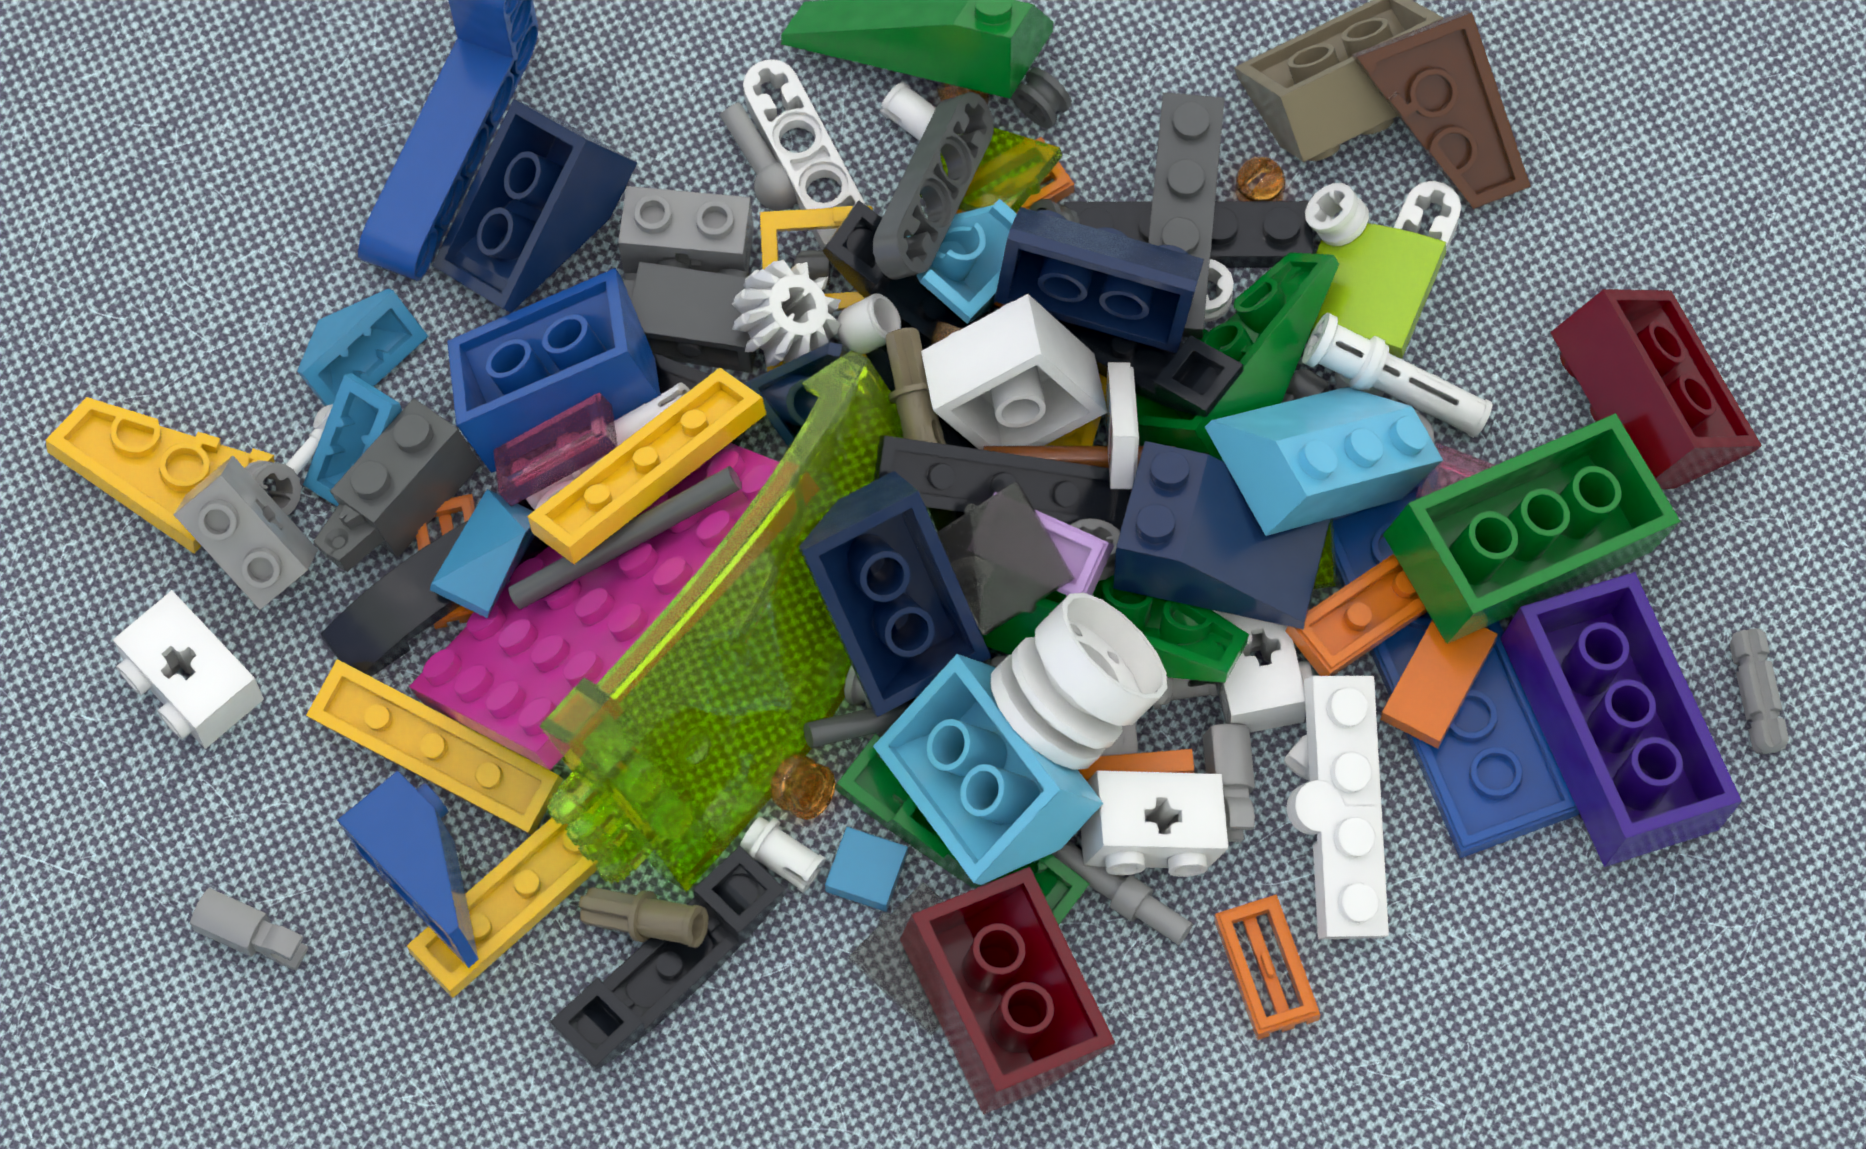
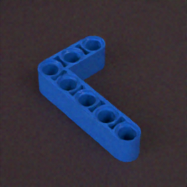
[358,0,538,281]

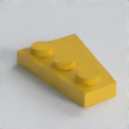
[45,397,275,554]

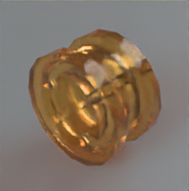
[770,754,836,820]

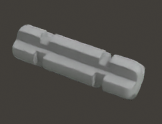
[1730,628,1789,754]

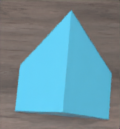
[907,199,1017,324]

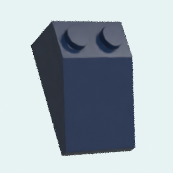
[432,99,637,313]
[1113,441,1330,629]

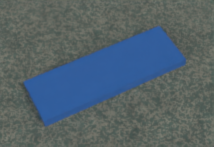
[1324,471,1580,858]

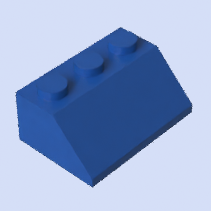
[447,268,660,473]

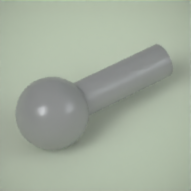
[719,102,797,211]

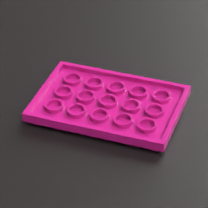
[409,443,816,770]

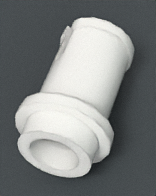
[880,82,959,155]
[739,816,826,893]

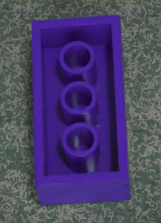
[1500,572,1742,867]

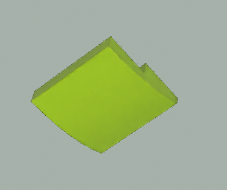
[1308,223,1446,359]

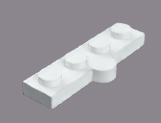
[1286,676,1389,939]

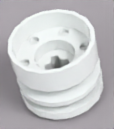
[991,593,1167,770]

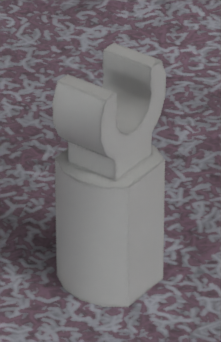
[1202,723,1255,842]
[190,888,308,971]

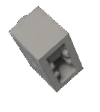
[618,186,754,274]
[173,456,318,610]

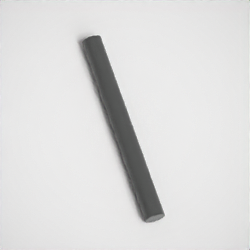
[508,466,742,610]

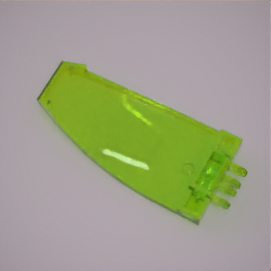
[540,350,903,892]

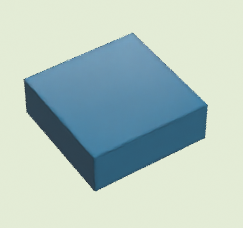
[825,827,908,912]

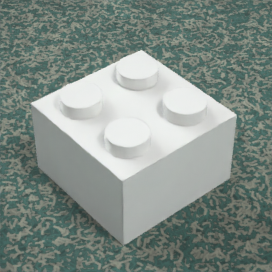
[921,294,1108,450]

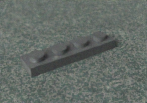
[1148,92,1225,338]

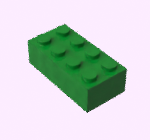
[1383,413,1681,644]

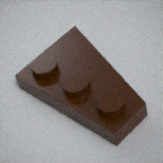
[1352,10,1531,209]

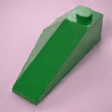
[781,0,1053,99]
[1135,252,1339,462]
[979,565,1249,683]

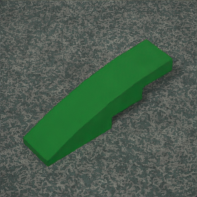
[833,734,1090,925]

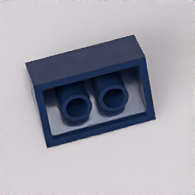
[994,207,1204,353]
[799,471,991,717]

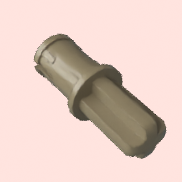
[885,328,946,444]
[579,887,708,948]

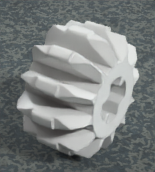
[731,259,842,367]

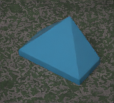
[297,289,429,406]
[303,373,402,506]
[430,489,535,618]

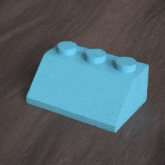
[1205,387,1443,536]
[873,654,1103,885]

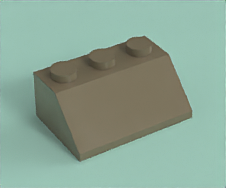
[1234,0,1444,162]

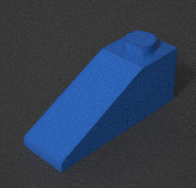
[337,770,479,968]

